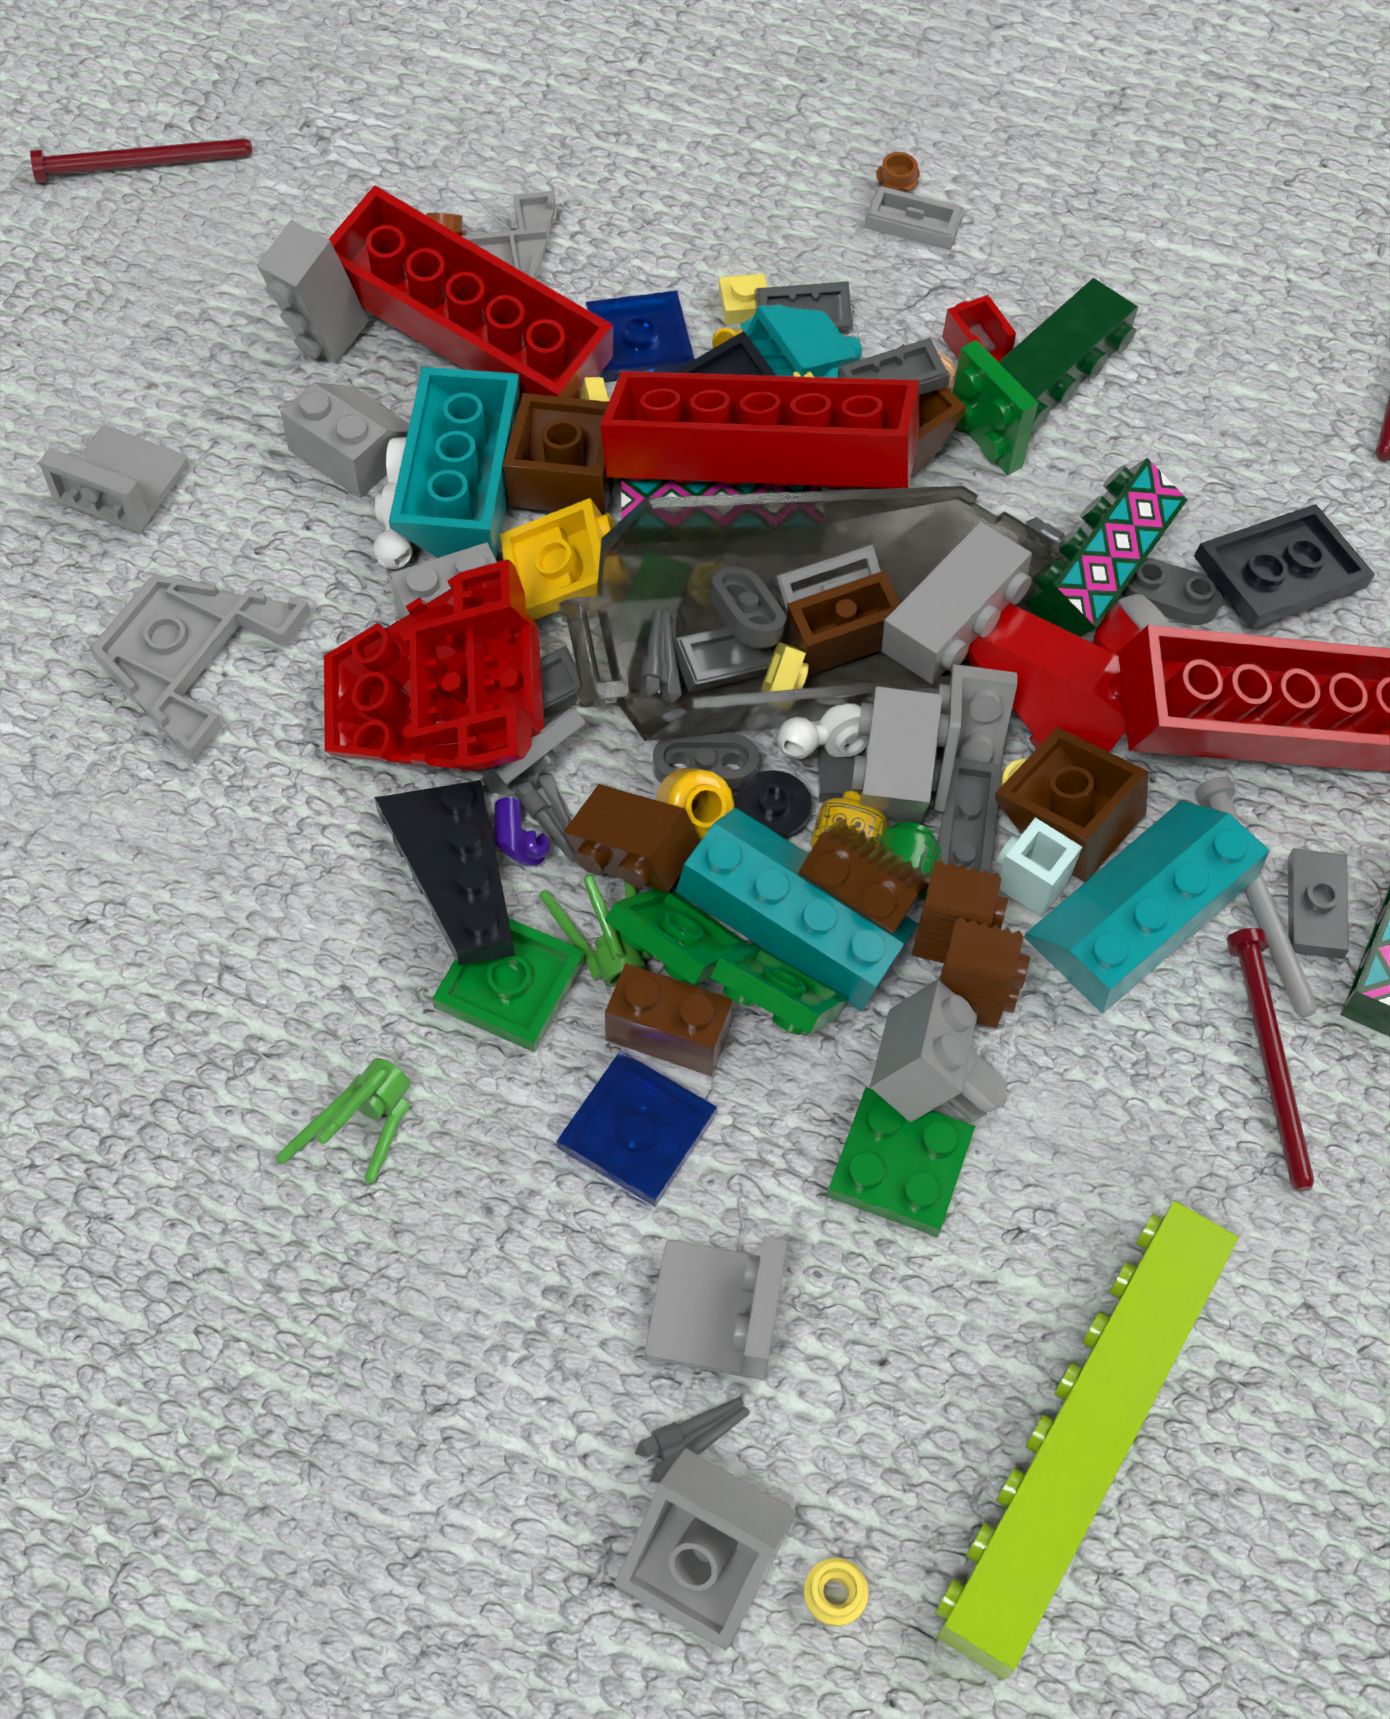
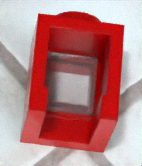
[942,295,1016,362]

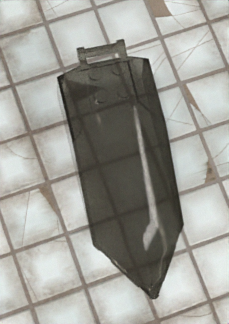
[558,486,1061,741]

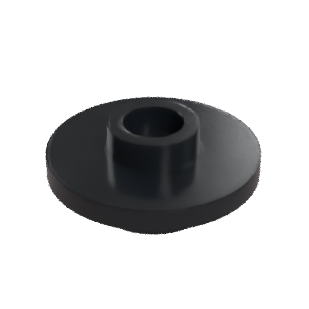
[736,770,811,838]

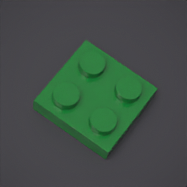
[953,340,1038,476]
[605,889,750,985]
[432,918,585,1053]
[710,943,849,1035]
[827,1087,975,1237]

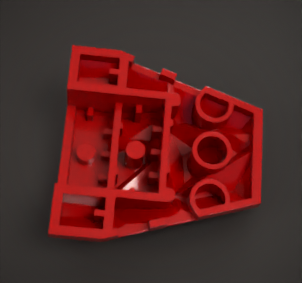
[324,559,544,771]

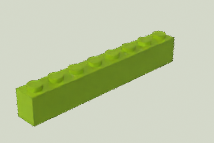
[935,1200,1239,1681]

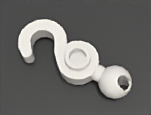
[373,437,413,569]
[777,704,868,759]

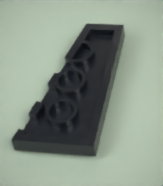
[374,780,515,966]

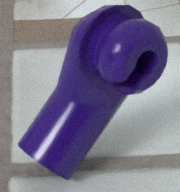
[494,797,550,866]

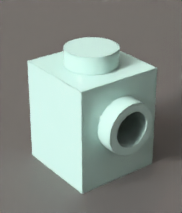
[996,818,1082,917]

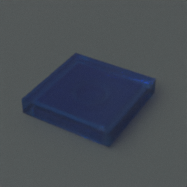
[586,290,694,383]
[557,1050,717,1207]

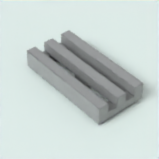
[864,186,964,250]
[773,545,881,621]

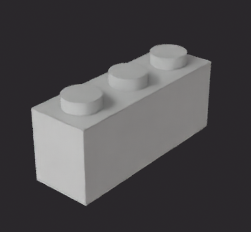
[256,220,369,364]
[882,522,1032,684]

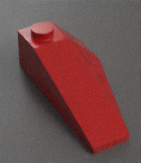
[965,603,1126,752]

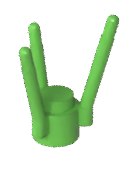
[540,874,651,987]
[276,1058,411,1184]

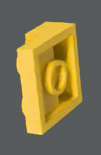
[499,498,628,620]

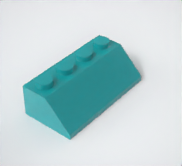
[389,367,522,561]
[1024,801,1270,1014]
[676,808,919,1011]

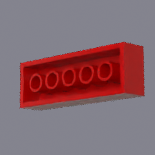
[328,185,613,399]
[600,371,919,491]
[1118,625,1390,772]

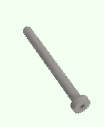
[1195,777,1317,1018]

